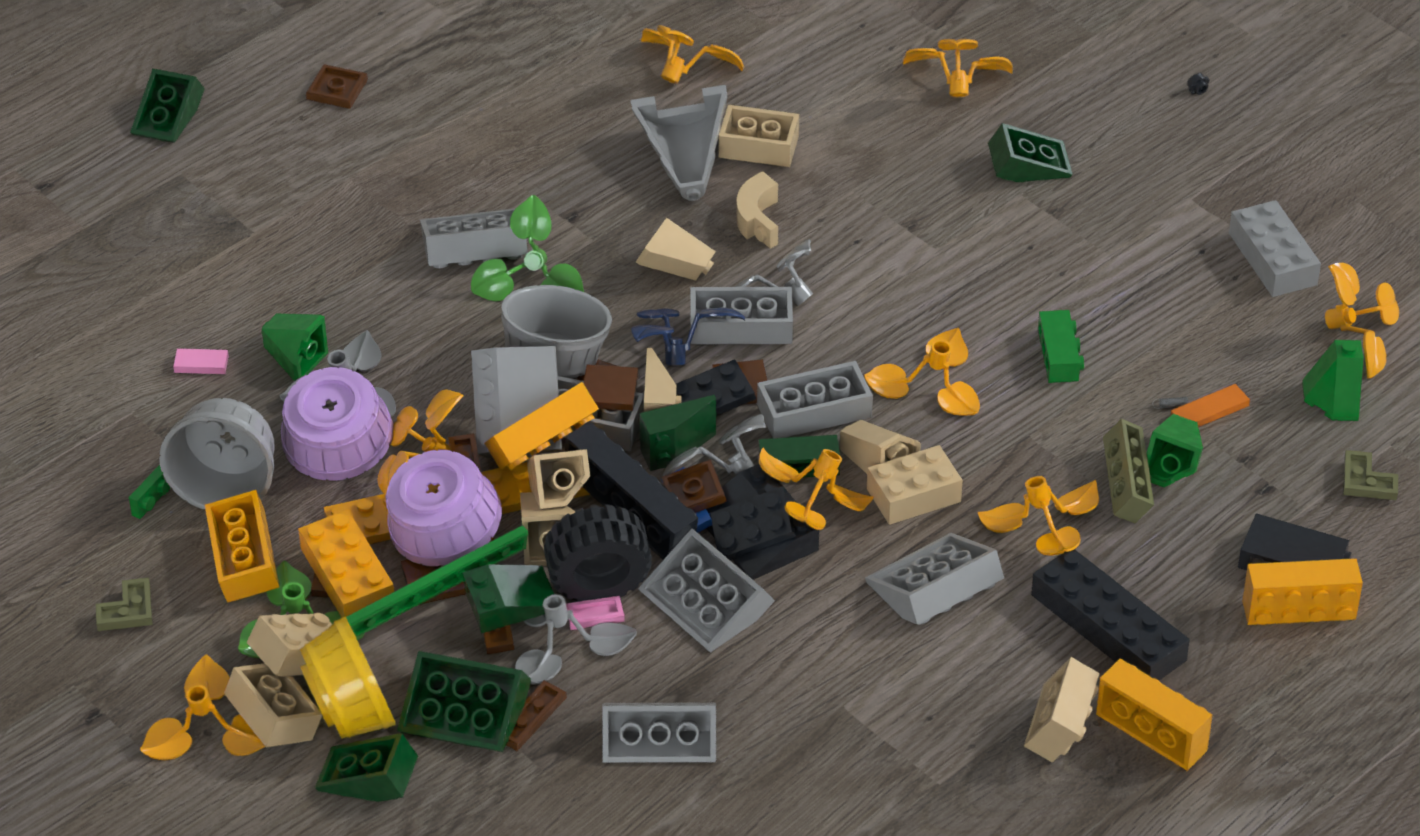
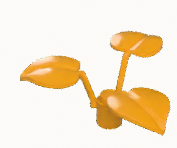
[641,25,744,84]
[903,39,1013,97]
[1325,263,1399,379]
[864,328,980,416]
[377,389,464,495]
[759,447,874,530]
[978,476,1099,556]
[140,654,265,760]

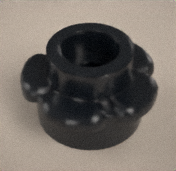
[1187,73,1210,95]

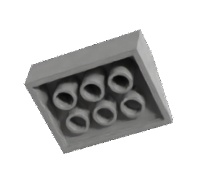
[420,208,528,268]
[471,346,562,458]
[638,529,775,653]
[865,533,1004,625]

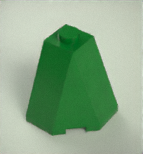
[261,313,328,381]
[1302,340,1364,421]
[1147,414,1203,487]

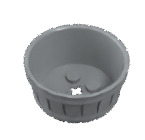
[501,285,612,379]
[159,398,275,509]

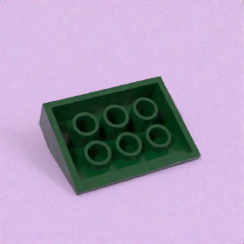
[397,651,531,752]

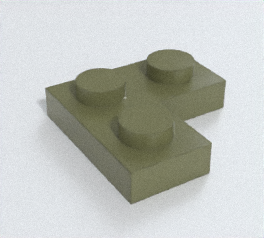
[1343,450,1398,500]
[95,577,153,631]

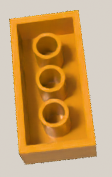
[484,382,599,470]
[205,490,280,603]
[298,509,394,617]
[1242,558,1363,625]
[1096,659,1213,771]

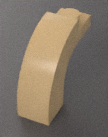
[737,171,778,249]

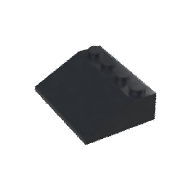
[706,464,819,580]

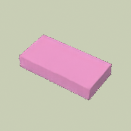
[173,349,229,374]
[566,596,624,630]

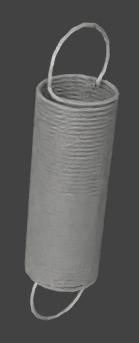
[1153,397,1195,409]

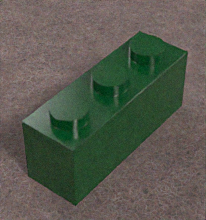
[758,435,840,478]

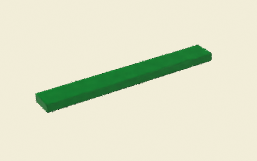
[346,525,528,637]

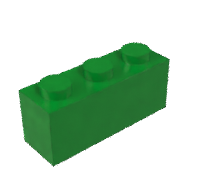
[1038,310,1084,383]

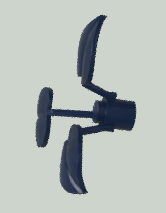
[631,307,745,365]

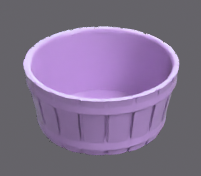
[281,367,393,481]
[386,450,502,566]

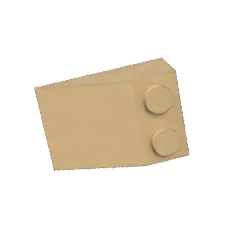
[644,348,681,412]

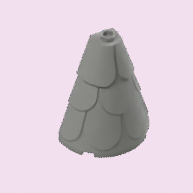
[631,85,727,201]

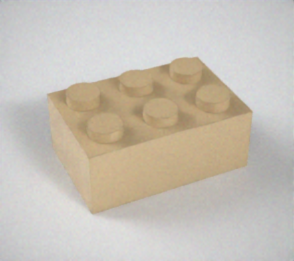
[719,105,799,167]
[867,445,963,525]
[247,613,332,676]
[1024,657,1100,763]
[224,663,322,747]

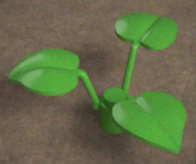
[471,195,584,301]
[238,560,365,658]

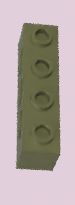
[1103,418,1154,524]

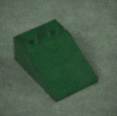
[130,68,205,143]
[988,123,1073,182]
[640,395,716,471]
[462,565,555,634]
[315,733,418,802]

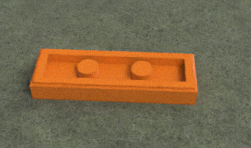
[1170,384,1250,427]

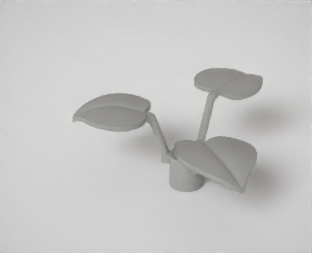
[735,239,813,306]
[279,330,396,417]
[663,414,766,476]
[515,594,637,684]

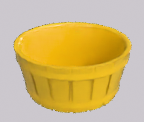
[300,615,396,738]

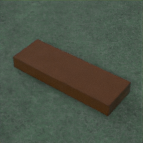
[506,680,567,751]

